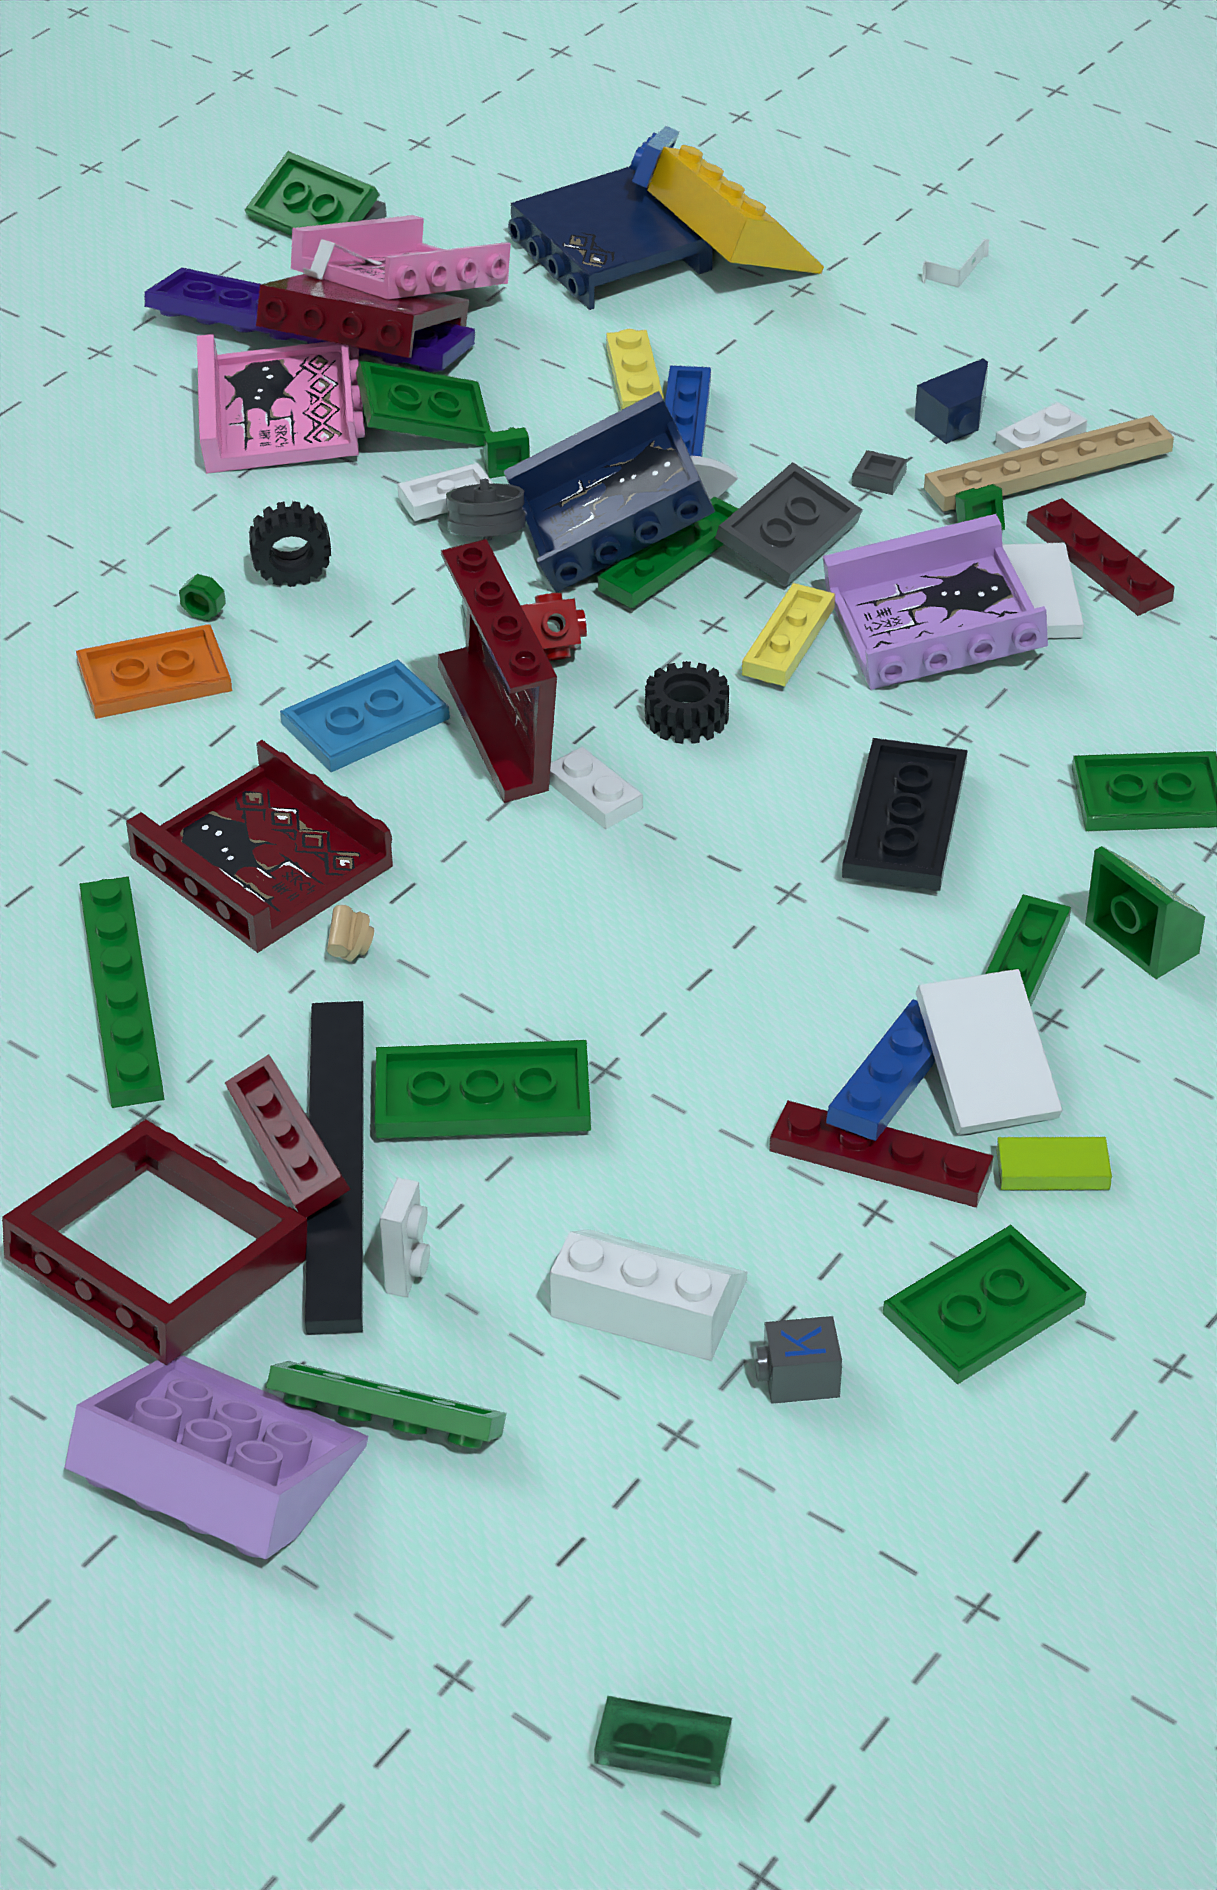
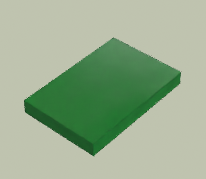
[245,151,380,236]
[356,361,491,446]
[1072,751,1217,831]
[883,1225,1087,1385]

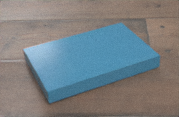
[280,659,450,772]

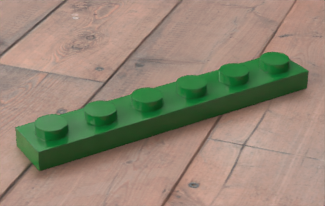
[79,876,165,1108]

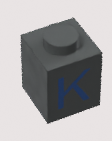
[754,1316,842,1404]

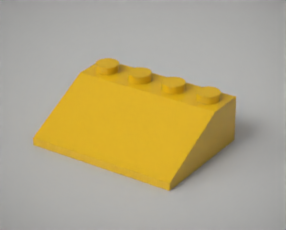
[648,145,824,274]

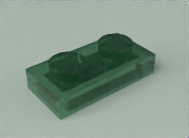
[594,1696,732,1786]

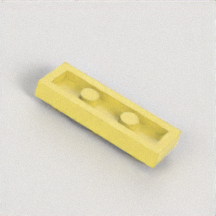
[606,329,664,410]
[742,583,835,686]

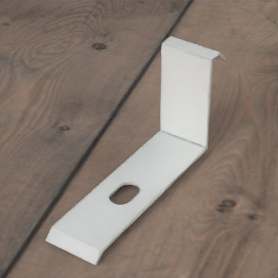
[303,239,382,280]
[922,239,989,288]

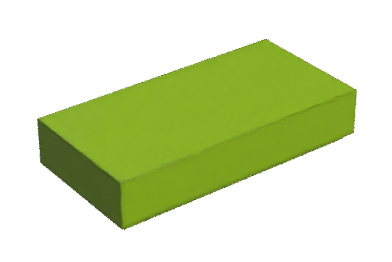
[996,1137,1112,1190]

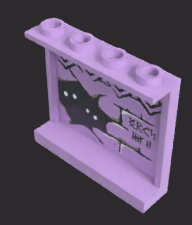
[823,514,1048,690]

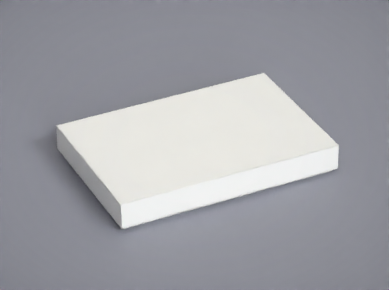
[1002,543,1084,639]
[916,969,1063,1135]

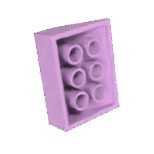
[65,1355,369,1559]

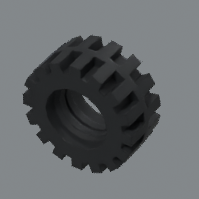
[249,501,331,587]

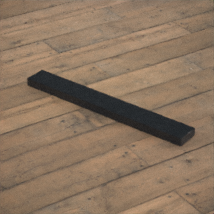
[305,1001,364,1335]

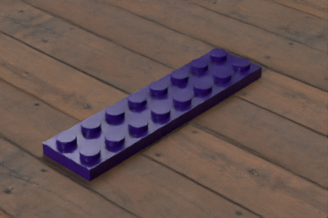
[144,267,475,372]

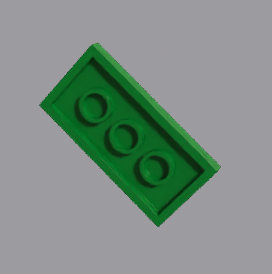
[375,1040,591,1138]

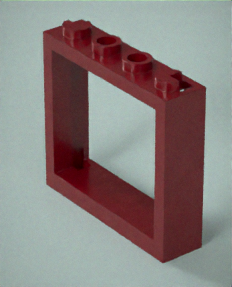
[2,1119,307,1365]

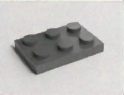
[715,462,863,587]

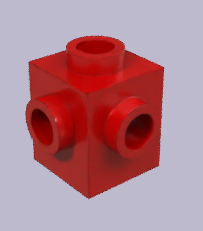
[521,593,587,661]

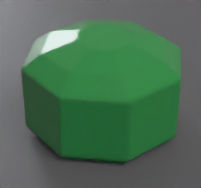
[179,574,226,621]

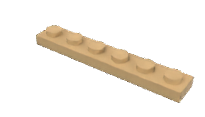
[924,415,1174,512]

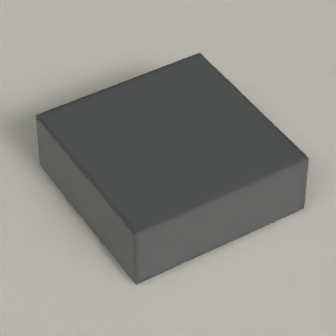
[852,450,907,495]

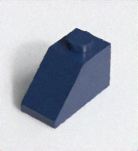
[915,358,988,444]

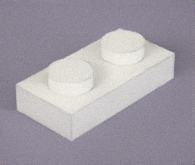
[995,402,1087,453]
[398,463,493,521]
[549,747,643,829]
[380,1177,430,1297]

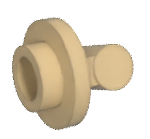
[327,905,374,962]

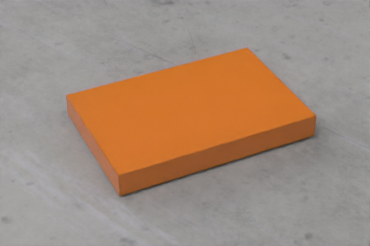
[76,624,232,719]

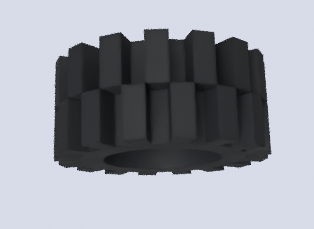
[645,661,729,744]

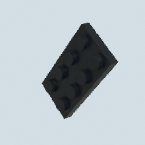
[842,738,968,891]

